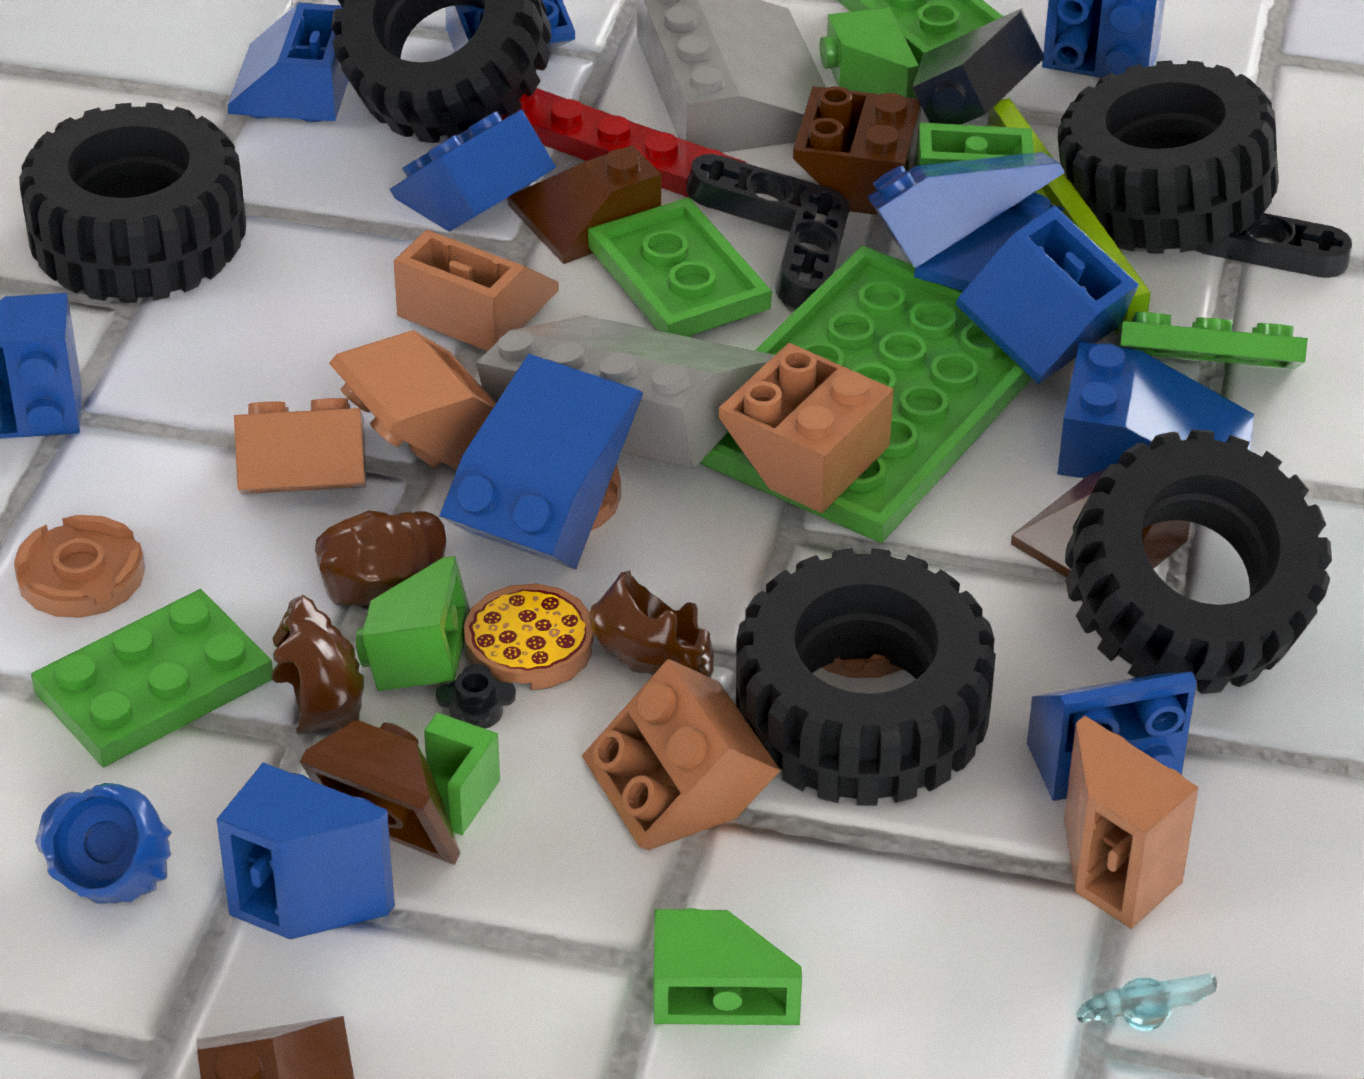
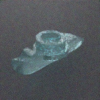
[1076,973,1217,1031]

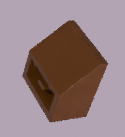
[793,86,921,215]

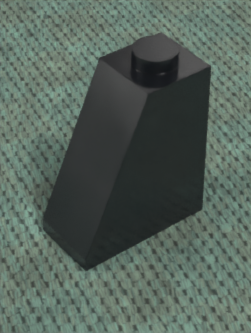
[912,8,1045,125]

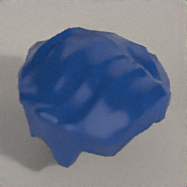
[35,783,172,903]

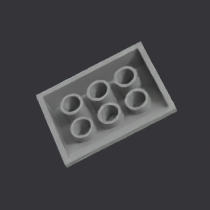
[637,0,826,152]
[476,316,775,469]

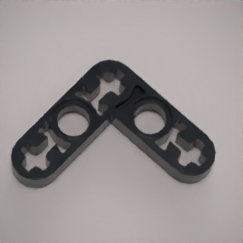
[686,154,849,309]
[1195,213,1352,278]

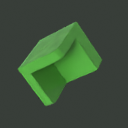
[424,713,500,836]

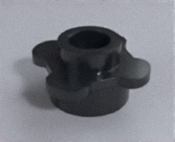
[436,664,516,729]

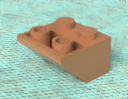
[394,229,559,351]
[329,330,496,470]
[718,343,894,513]
[234,398,366,494]
[582,659,781,850]
[1064,716,1199,929]

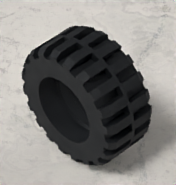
[331,0,552,143]
[1057,60,1279,254]
[19,103,246,303]
[1064,430,1332,694]
[736,548,996,806]

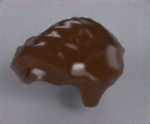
[315,510,446,606]
[589,570,714,678]
[271,595,364,735]

